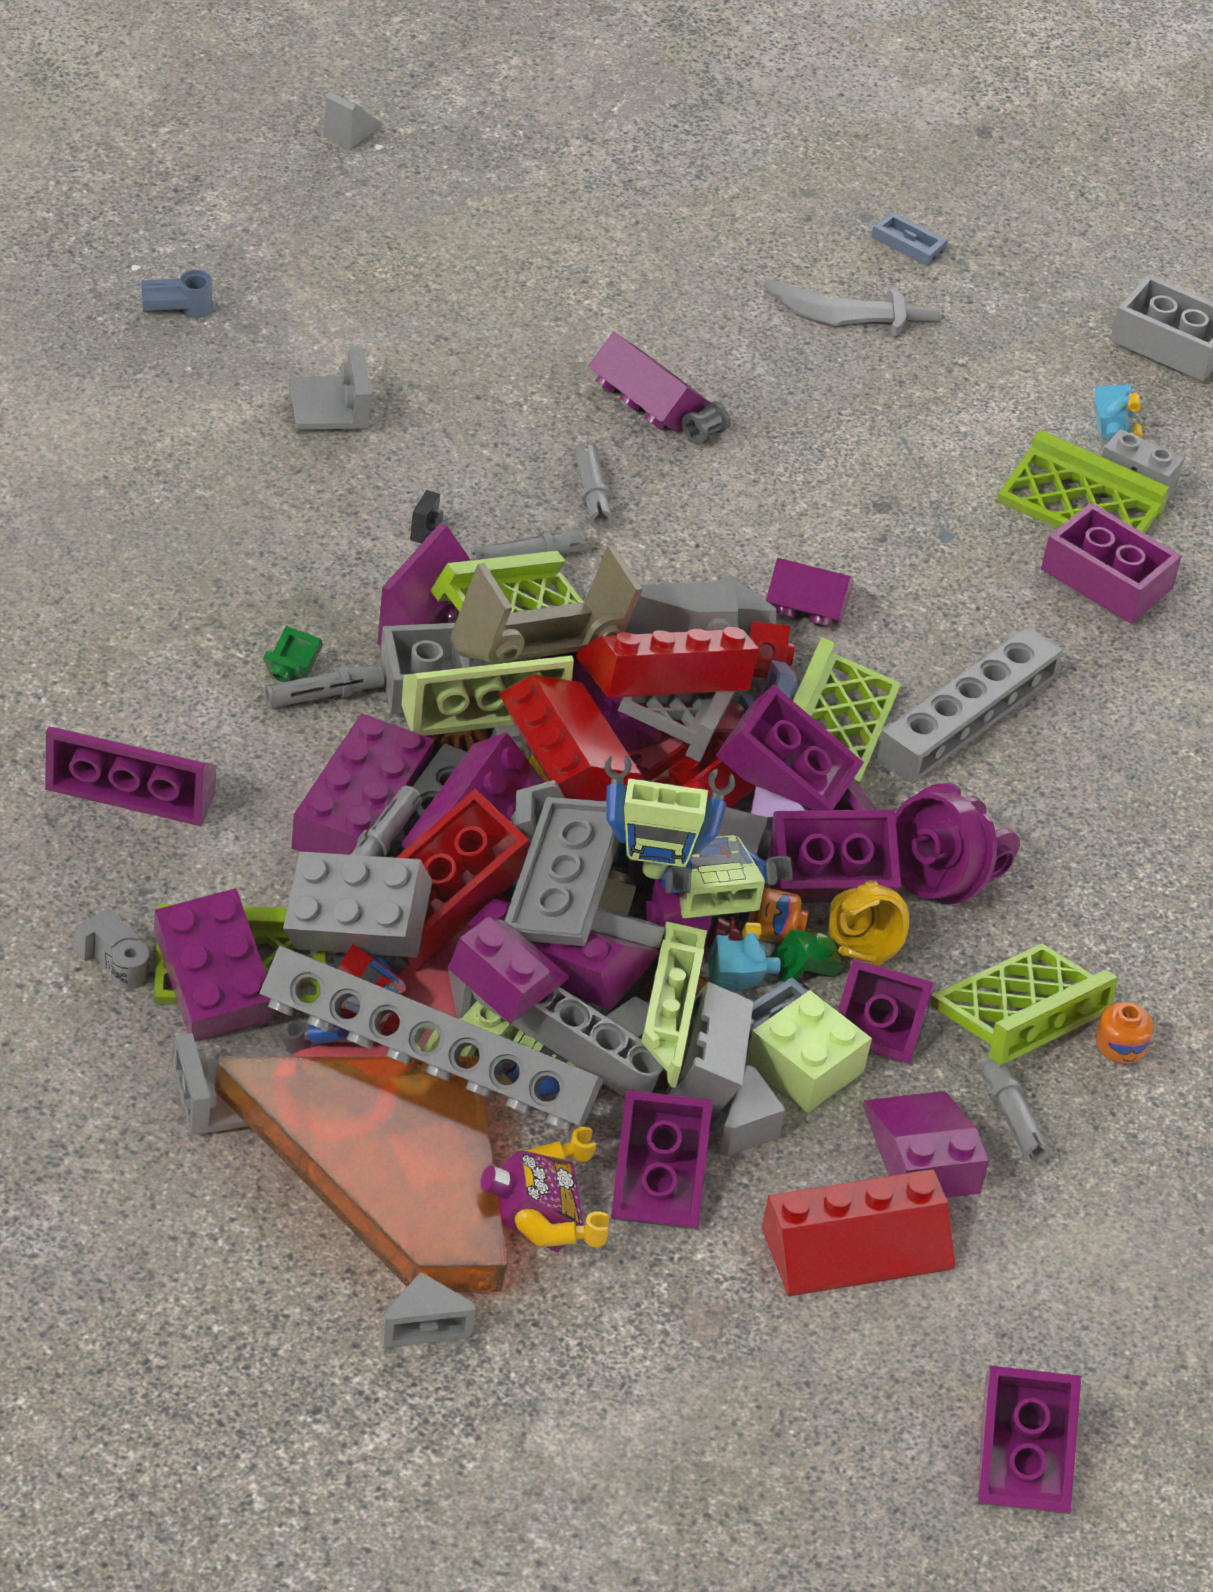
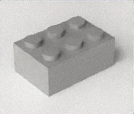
[1110,274,1213,381]
[283,852,432,958]

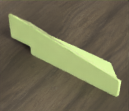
[641,921,707,1089]

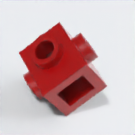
[748,621,795,679]

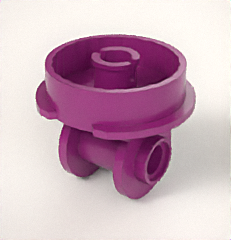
[895,783,1020,905]

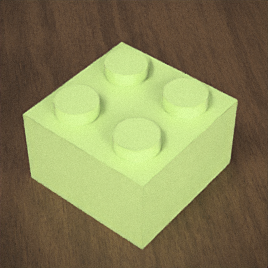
[746,990,872,1113]

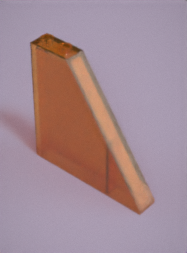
[214,1056,508,1294]

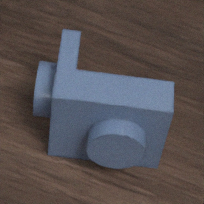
[739,660,798,711]

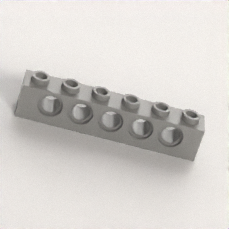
[877,626,1063,784]

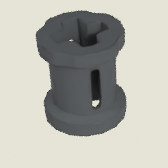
[682,401,730,444]

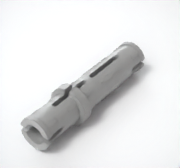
[574,441,613,529]
[471,528,586,560]
[264,662,384,710]
[350,786,422,857]
[980,1058,1050,1164]

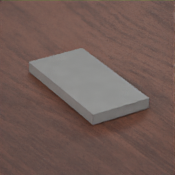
[505,797,619,946]

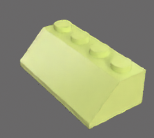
[401,656,574,736]

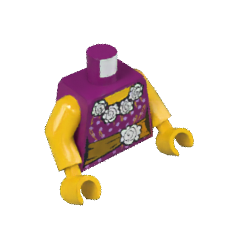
[480,1127,609,1253]

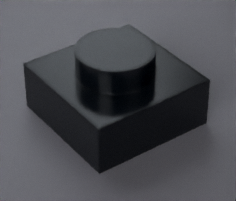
[410,490,443,544]

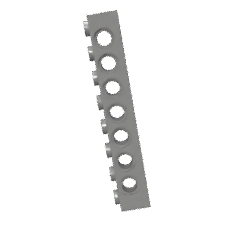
[259,945,603,1132]

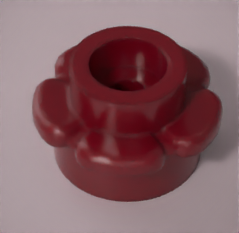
[706,916,740,948]

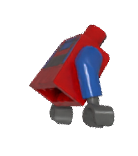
[283,944,406,1055]

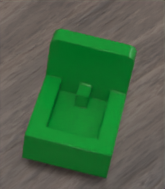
[263,626,323,683]
[770,928,844,982]

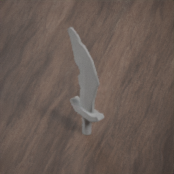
[764,279,940,337]

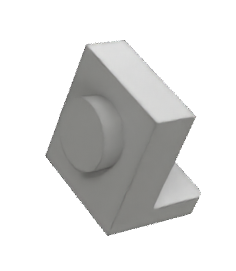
[511,781,565,843]

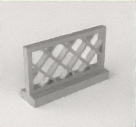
[618,690,737,762]

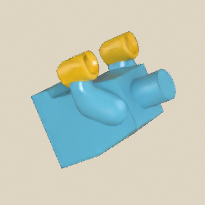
[1095,384,1143,441]
[708,922,780,992]

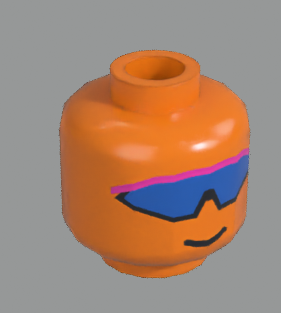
[747,888,809,944]
[1095,1002,1154,1064]

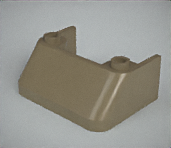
[450,545,643,663]

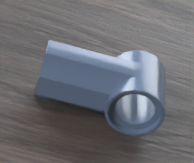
[141,269,213,318]

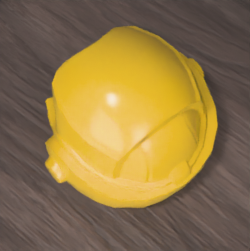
[829,881,909,965]

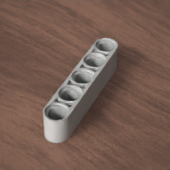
[472,987,663,1097]

